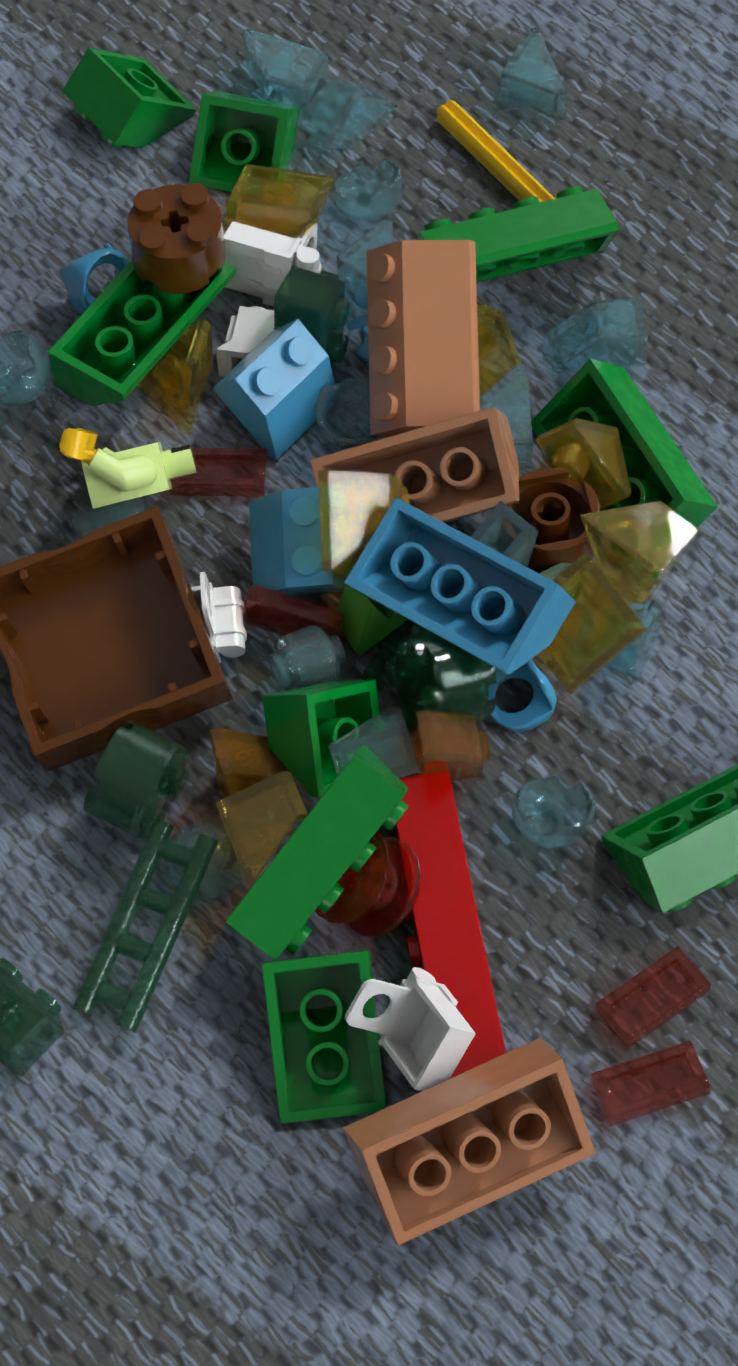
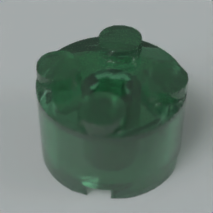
[384,631,497,734]
[83,720,190,840]

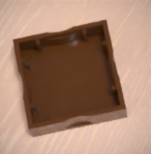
[0,506,233,772]

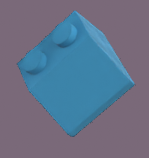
[212,319,338,460]
[249,486,348,599]

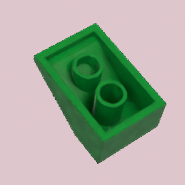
[262,949,387,1124]

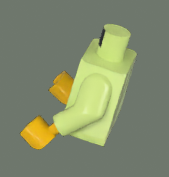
[59,428,197,509]

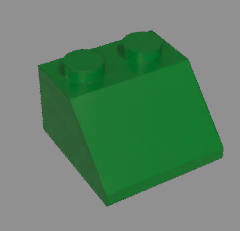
[62,47,197,148]
[189,91,301,200]
[262,680,386,797]

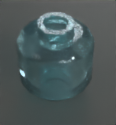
[269,625,346,691]

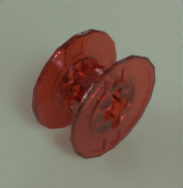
[315,830,421,937]

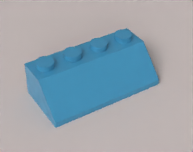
[344,497,576,675]

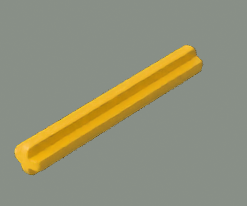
[437,100,556,202]

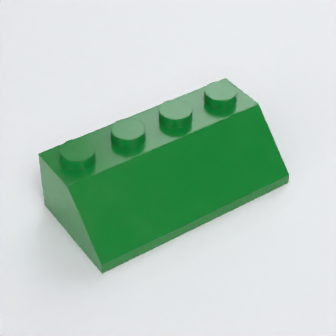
[416,186,620,283]
[48,260,236,407]
[529,359,718,565]
[225,744,409,961]
[600,764,738,913]

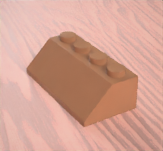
[366,240,480,438]
[311,407,519,550]
[343,1038,596,1246]

